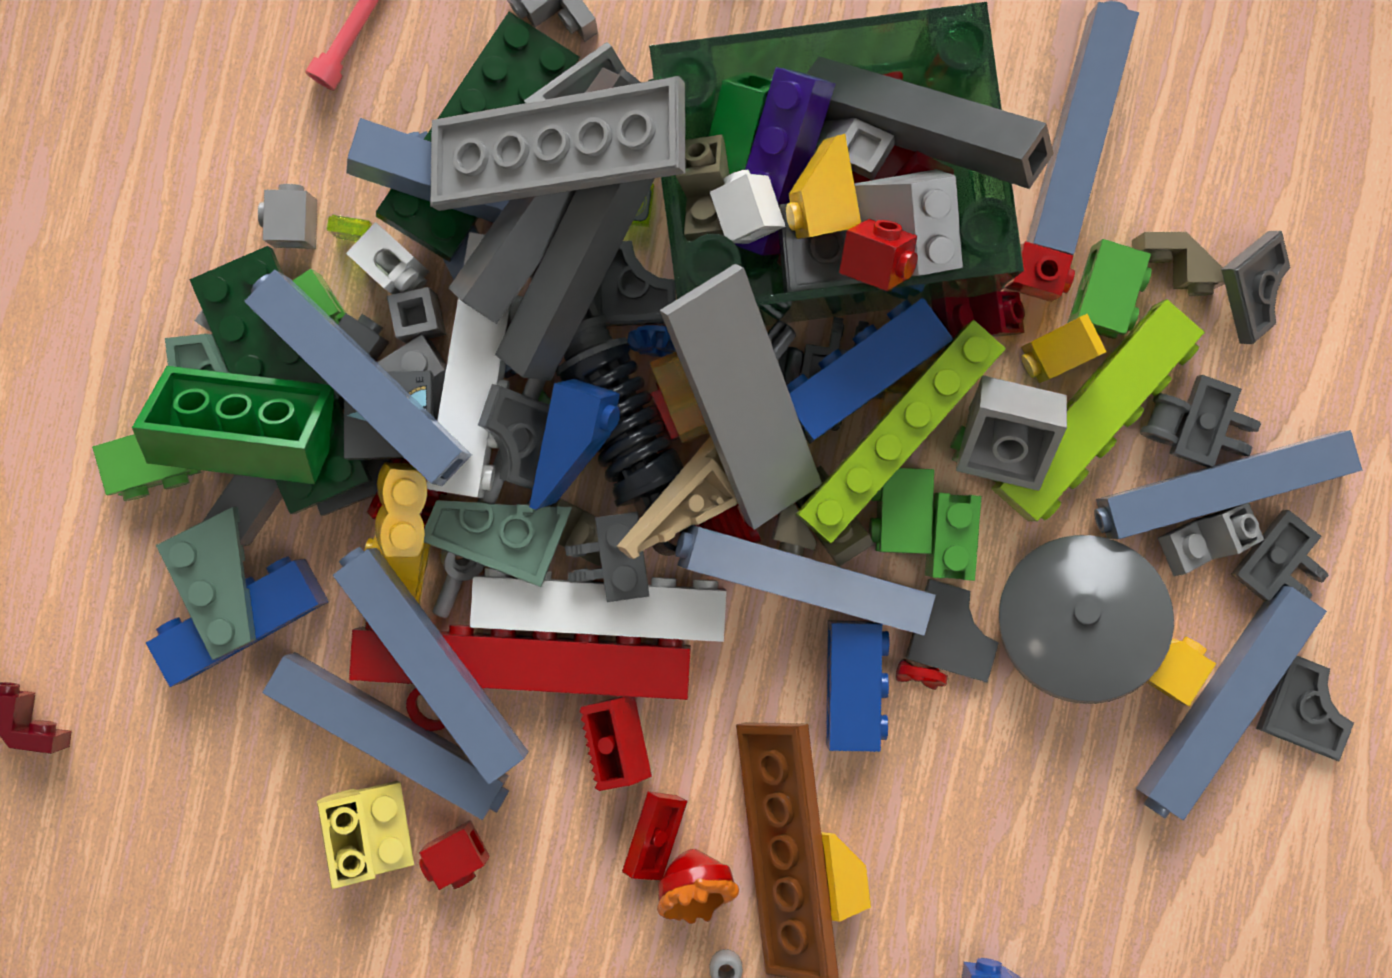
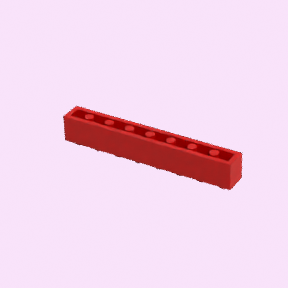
[349,621,691,700]

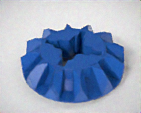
[627,325,679,359]

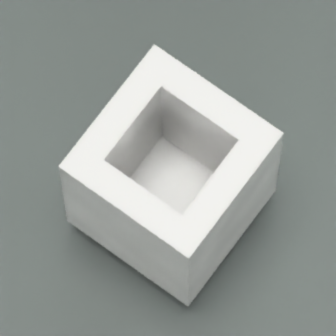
[710,170,786,244]

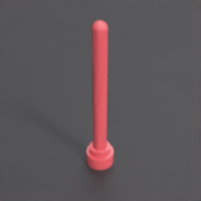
[305,0,379,91]

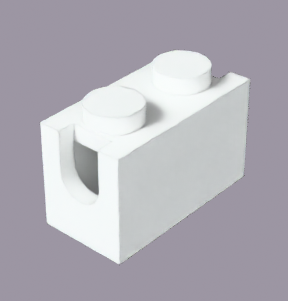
[346,222,429,295]

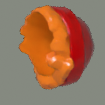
[657,849,740,924]

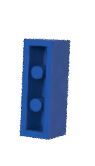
[826,620,890,752]

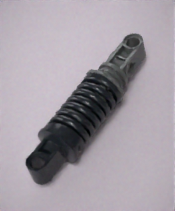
[530,260,688,556]

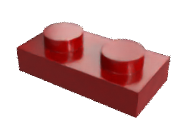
[622,791,688,881]

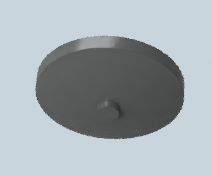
[999,535,1174,704]

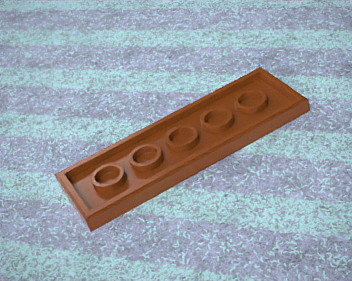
[736,722,839,978]

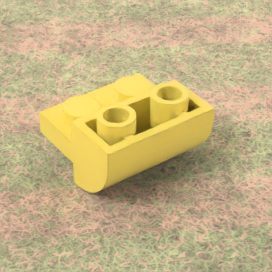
[317,781,414,889]

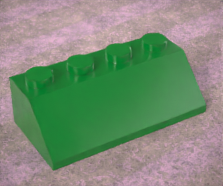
[132,366,334,484]

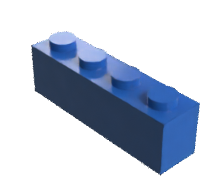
[787,298,953,444]
[146,556,329,687]

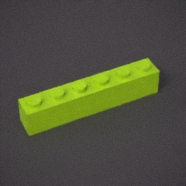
[991,299,1205,521]
[795,320,1006,544]

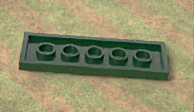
[376,12,580,262]
[189,246,372,514]

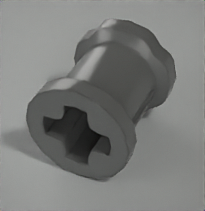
[1140,393,1191,446]

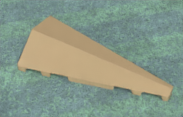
[617,436,738,559]

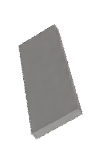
[430,76,685,211]
[660,264,822,530]

